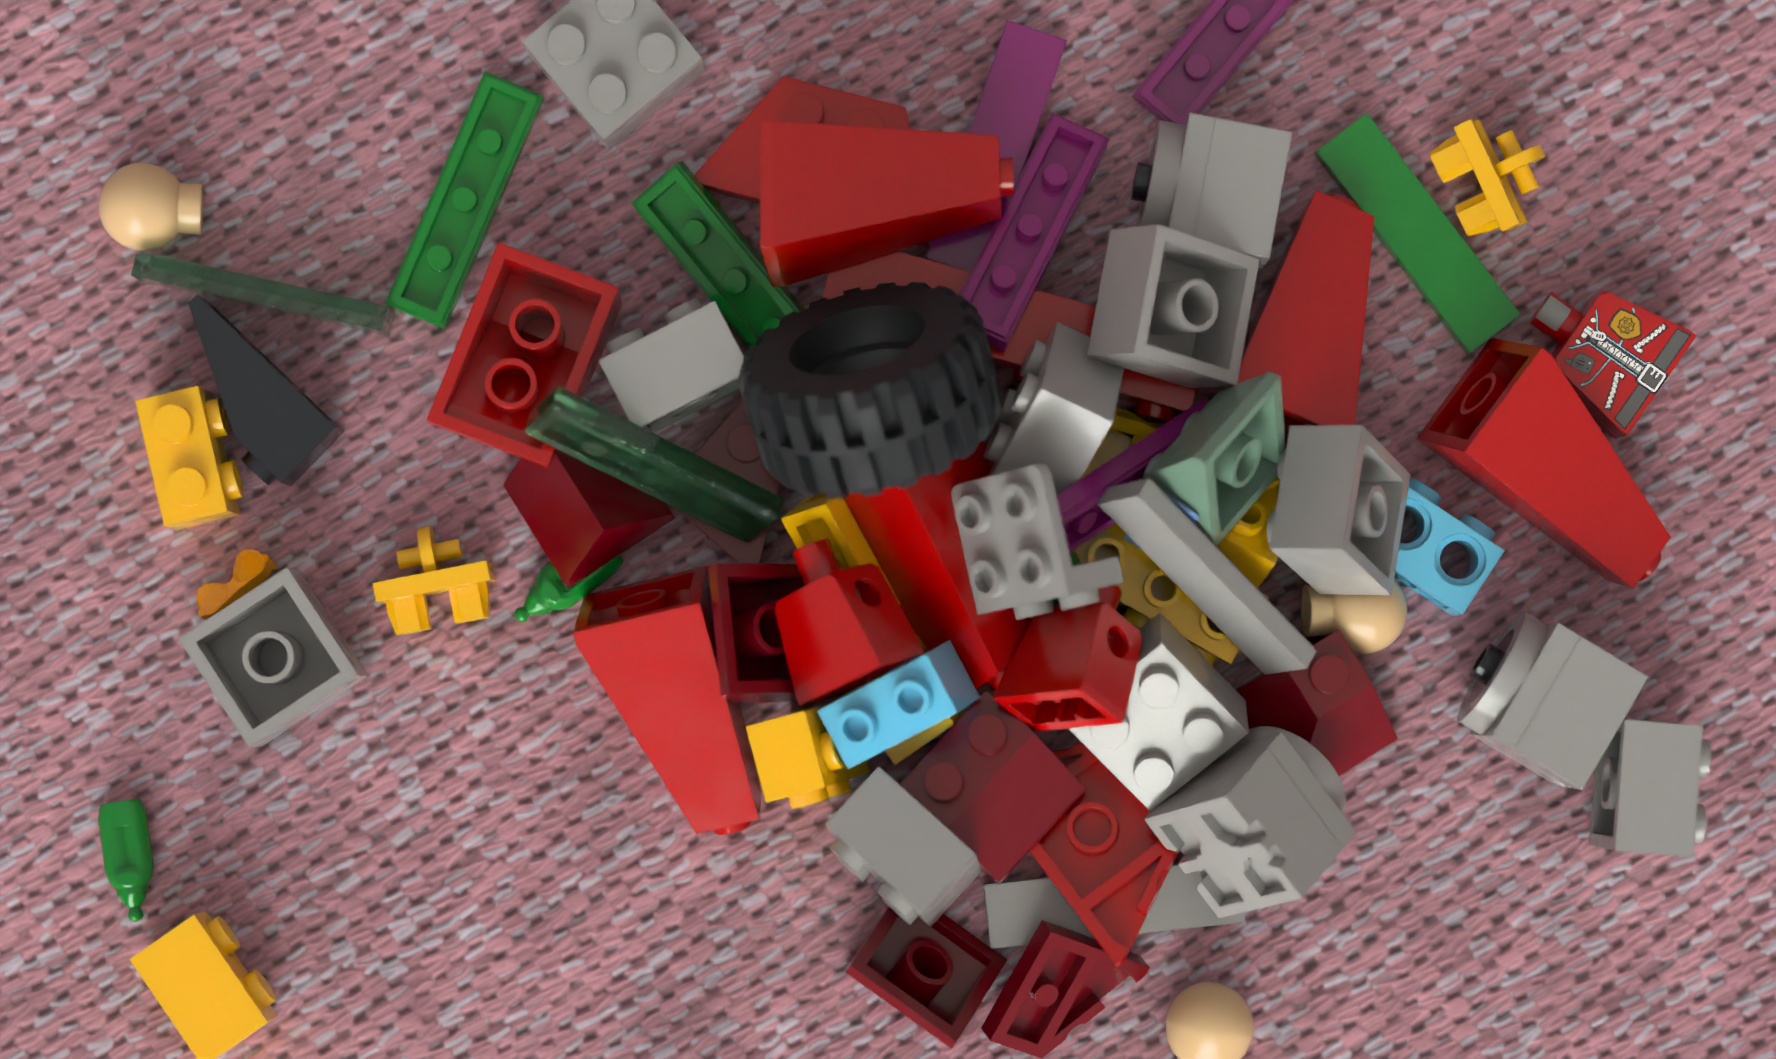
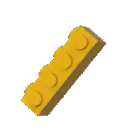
[1075,523,1269,666]

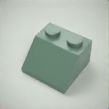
[1143,371,1286,547]

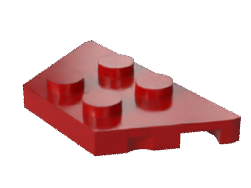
[695,76,932,247]
[1029,743,1180,968]

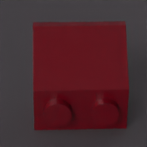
[708,564,804,703]
[899,691,1086,884]

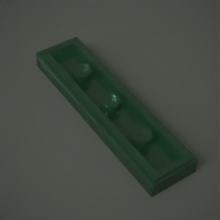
[131,252,395,337]
[524,385,784,542]

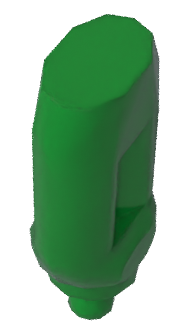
[514,555,624,622]
[98,799,154,922]

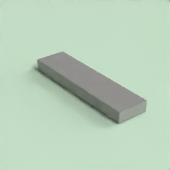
[1098,478,1317,674]
[983,864,1245,949]

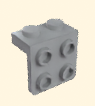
[951,464,1124,620]

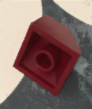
[1235,630,1398,775]

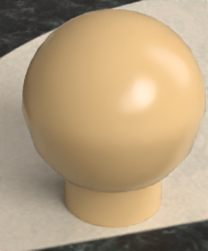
[99,162,203,251]
[1301,579,1407,654]
[1165,982,1254,1059]

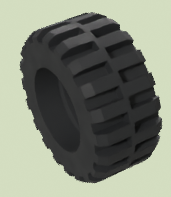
[738,282,1003,498]

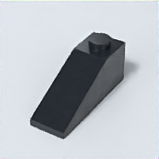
[188,294,344,486]

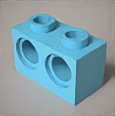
[1394,478,1505,616]
[817,640,980,769]

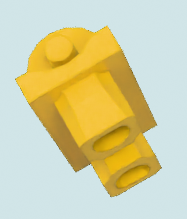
[1429,119,1545,236]
[372,525,496,635]

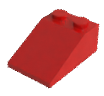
[426,242,622,468]

